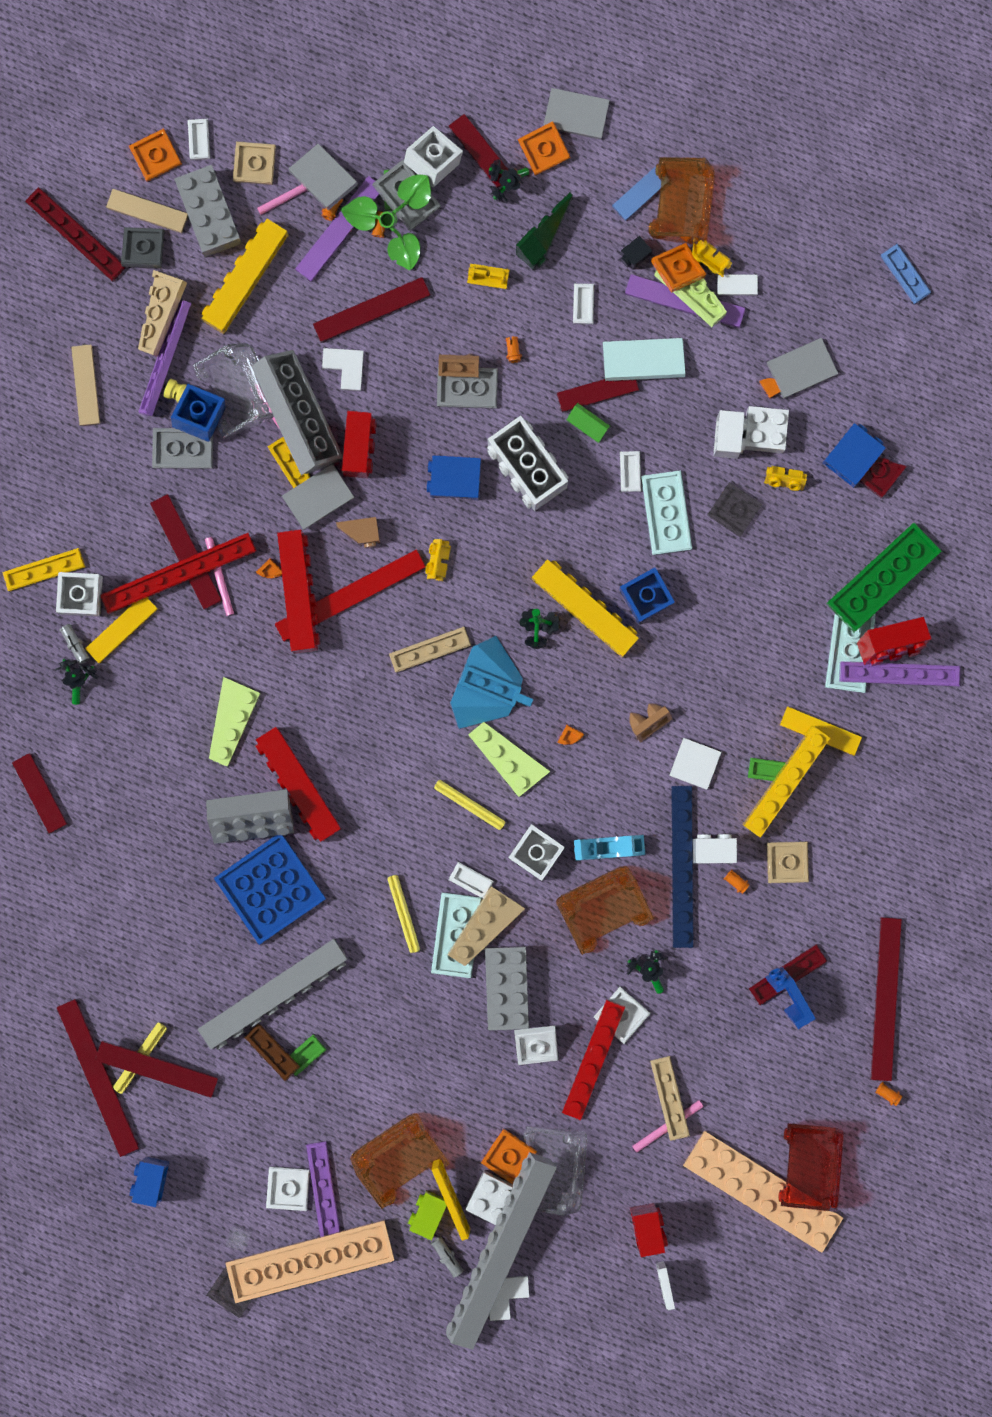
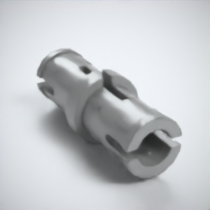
[59,624,90,665]
[431,1237,464,1278]

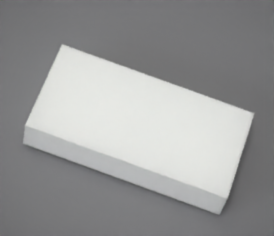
[188,119,210,160]
[717,275,758,296]
[573,284,594,324]
[620,451,641,492]
[449,862,493,898]

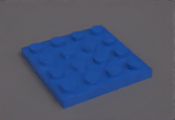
[214,835,326,945]

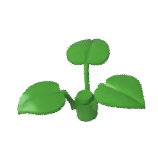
[341,174,431,270]

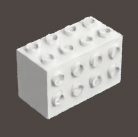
[487,416,568,511]

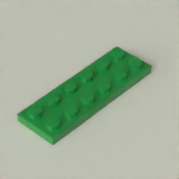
[827,523,941,633]

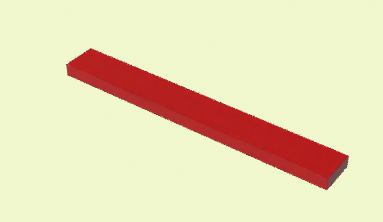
[100,532,257,614]
[275,549,426,642]

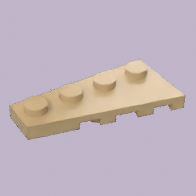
[138,270,187,357]
[447,887,525,966]

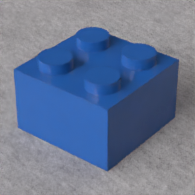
[171,384,225,442]
[619,567,675,624]
[130,1157,169,1207]

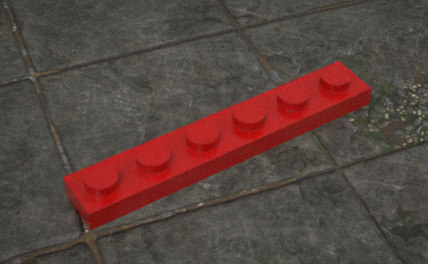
[562,999,625,1120]

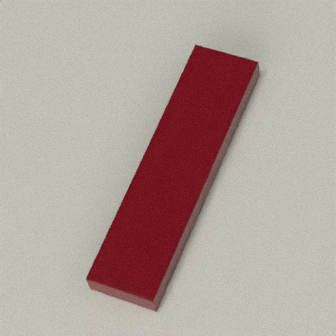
[449,114,508,189]
[557,379,639,413]
[12,753,67,834]
[748,944,827,1005]

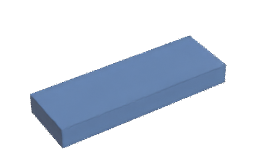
[612,166,670,221]
[880,244,931,304]

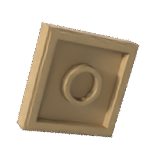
[233,142,276,185]
[767,842,809,883]

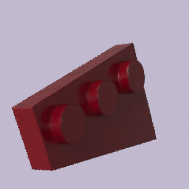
[859,457,907,498]

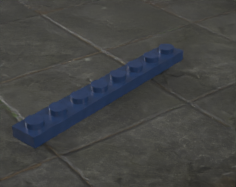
[671,786,693,948]

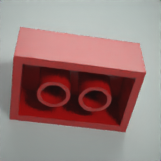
[342,411,377,479]
[857,617,931,666]
[630,1203,668,1257]

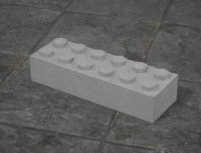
[251,350,343,475]

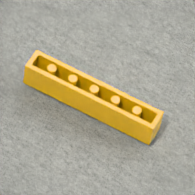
[202,218,289,334]
[531,559,639,657]
[742,726,830,838]

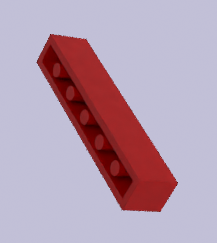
[277,529,320,654]
[255,727,341,842]

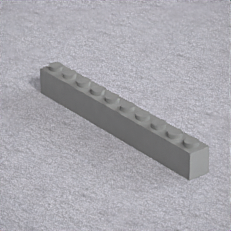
[446,1152,557,1350]

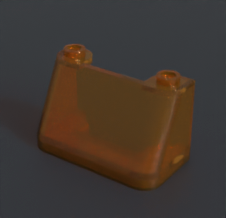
[649,157,715,245]
[556,866,654,955]
[350,1113,450,1209]

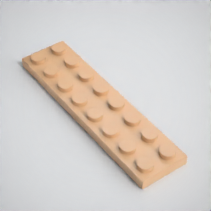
[683,1131,843,1253]
[226,1220,395,1303]

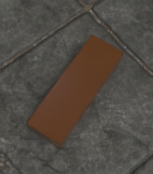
[244,1023,301,1081]

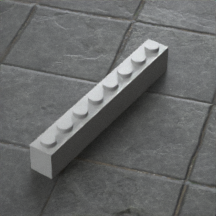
[198,938,348,1050]

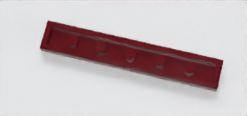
[25,187,126,282]
[313,277,430,343]
[150,494,222,610]
[95,1040,218,1098]

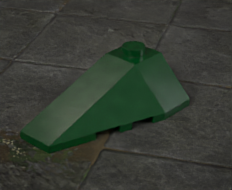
[516,192,573,270]

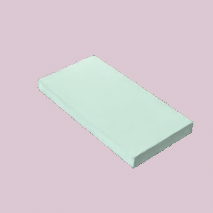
[603,338,685,381]
[641,470,692,555]
[825,613,876,693]
[431,893,482,978]

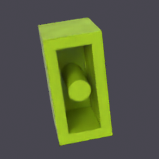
[407,1190,447,1241]

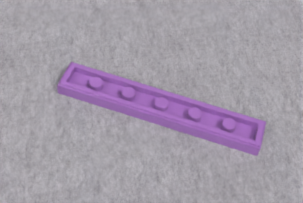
[295,176,380,282]
[625,274,745,328]
[138,301,191,416]
[839,661,960,687]
[306,1141,340,1237]

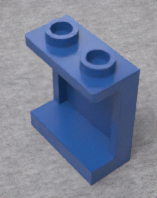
[823,423,885,488]
[427,455,481,501]
[765,967,816,1029]

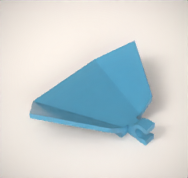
[450,636,533,729]

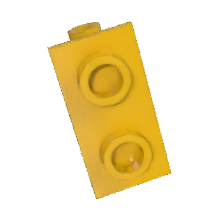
[692,240,732,277]
[467,263,509,289]
[764,465,807,491]
[425,539,451,581]

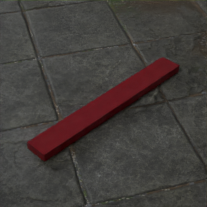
[870,917,902,1081]
[56,999,139,1157]

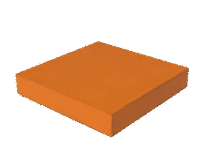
[517,121,571,176]
[129,128,182,182]
[651,243,706,293]
[481,1128,537,1185]

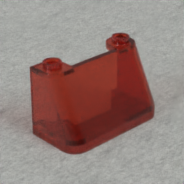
[778,1123,844,1213]

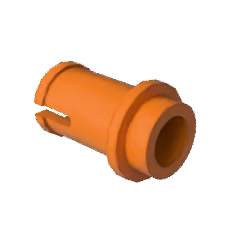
[321,199,343,221]
[372,211,385,238]
[506,336,522,363]
[724,869,750,894]
[875,1082,902,1106]

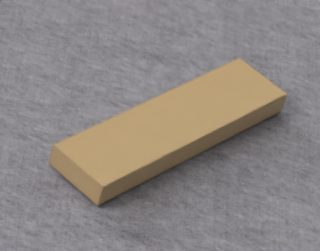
[106,189,188,233]
[71,345,100,426]
[389,627,471,673]
[650,1056,690,1141]

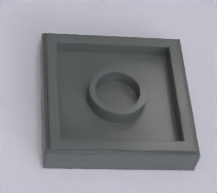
[121,227,164,268]

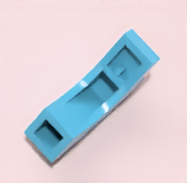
[574,835,645,860]

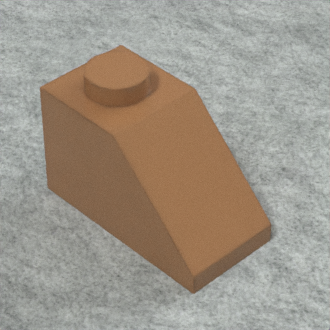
[336,517,380,548]

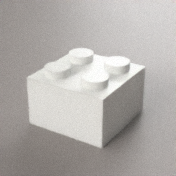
[404,126,463,187]
[744,406,789,453]
[713,410,747,459]
[56,572,103,617]
[508,824,565,881]
[693,834,737,863]
[466,1170,513,1225]

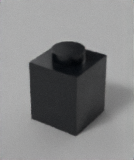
[620,235,652,269]

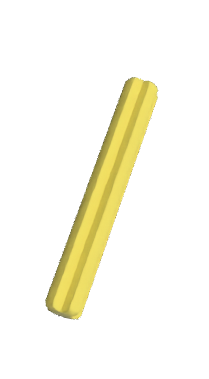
[434,780,505,830]
[387,875,420,953]
[113,1022,167,1094]

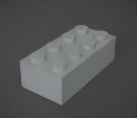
[174,165,242,257]
[206,790,294,844]
[485,946,529,1030]

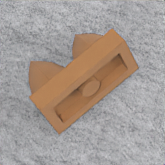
[439,353,479,377]
[629,704,672,743]

